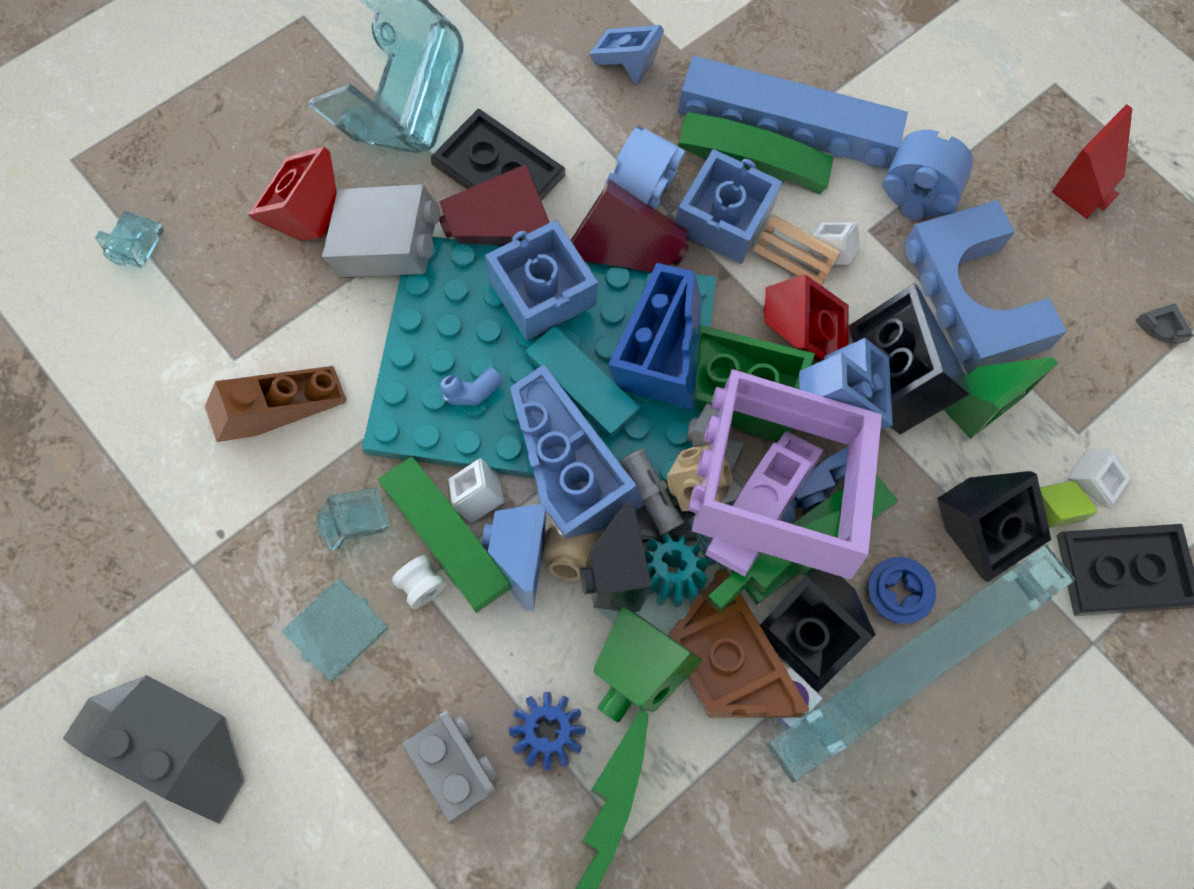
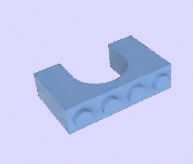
[904,200,1067,374]

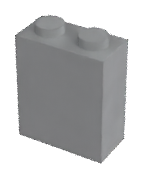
[322,184,440,277]

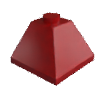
[1052,104,1133,219]
[248,146,337,241]
[763,274,849,362]

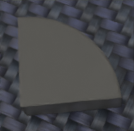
[1136,303,1194,344]

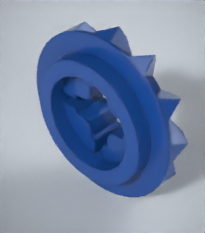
[866,557,936,625]

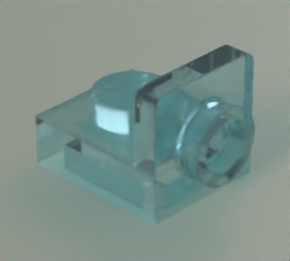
[94,210,164,269]
[317,488,390,550]

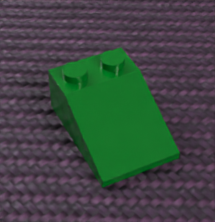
[694,325,815,443]

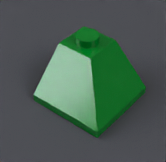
[944,357,1058,439]

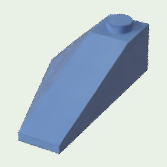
[510,364,644,539]

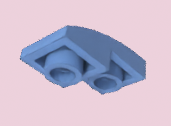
[794,446,849,511]

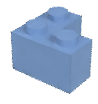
[799,338,893,430]

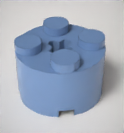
[882,130,974,220]

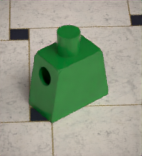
[594,606,702,723]

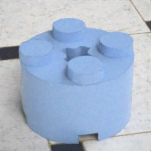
[604,125,686,210]

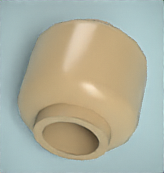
[541,522,601,581]

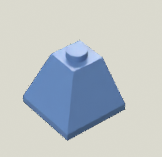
[482,504,546,611]

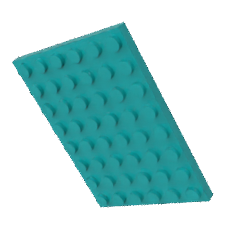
[362,237,716,498]

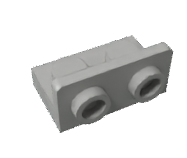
[402,710,498,823]

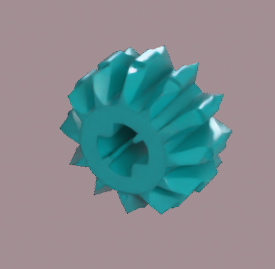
[644,532,708,608]

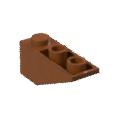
[204,366,347,442]

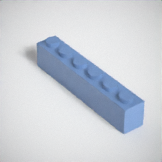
[678,55,908,169]

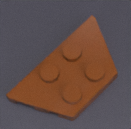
[668,566,809,718]

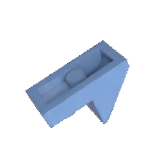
[589,25,664,85]

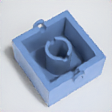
[676,149,783,264]
[485,220,598,341]

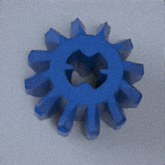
[509,692,586,772]

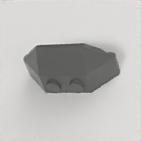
[63,675,245,824]

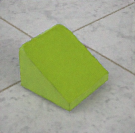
[1040,481,1097,528]

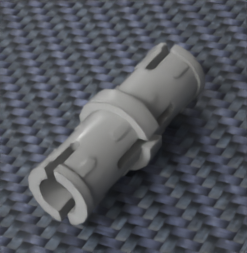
[620,448,684,535]

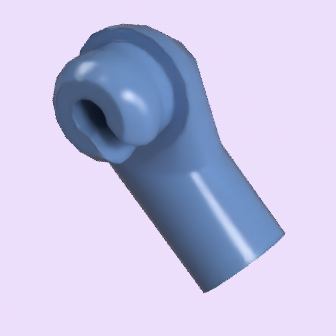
[440,367,504,406]

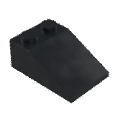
[849,283,970,434]

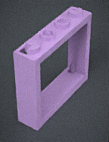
[688,369,882,579]

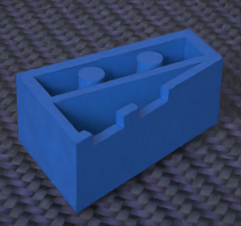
[608,263,702,410]

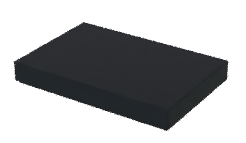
[430,108,566,201]
[1056,524,1194,616]

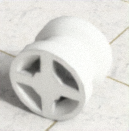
[391,555,447,609]

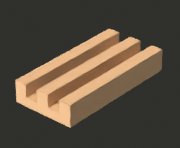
[753,215,841,286]

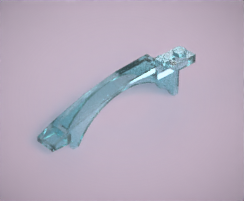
[766,545,1076,783]

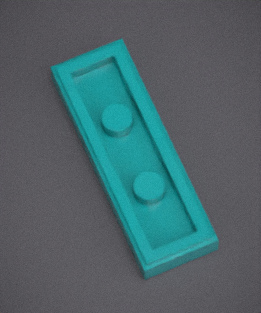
[525,325,640,439]

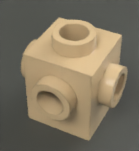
[667,445,734,511]

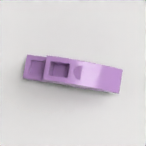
[705,431,823,577]

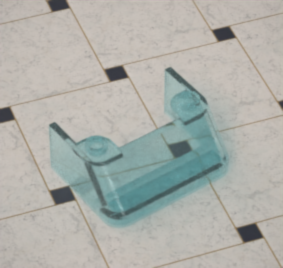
[308,0,464,153]

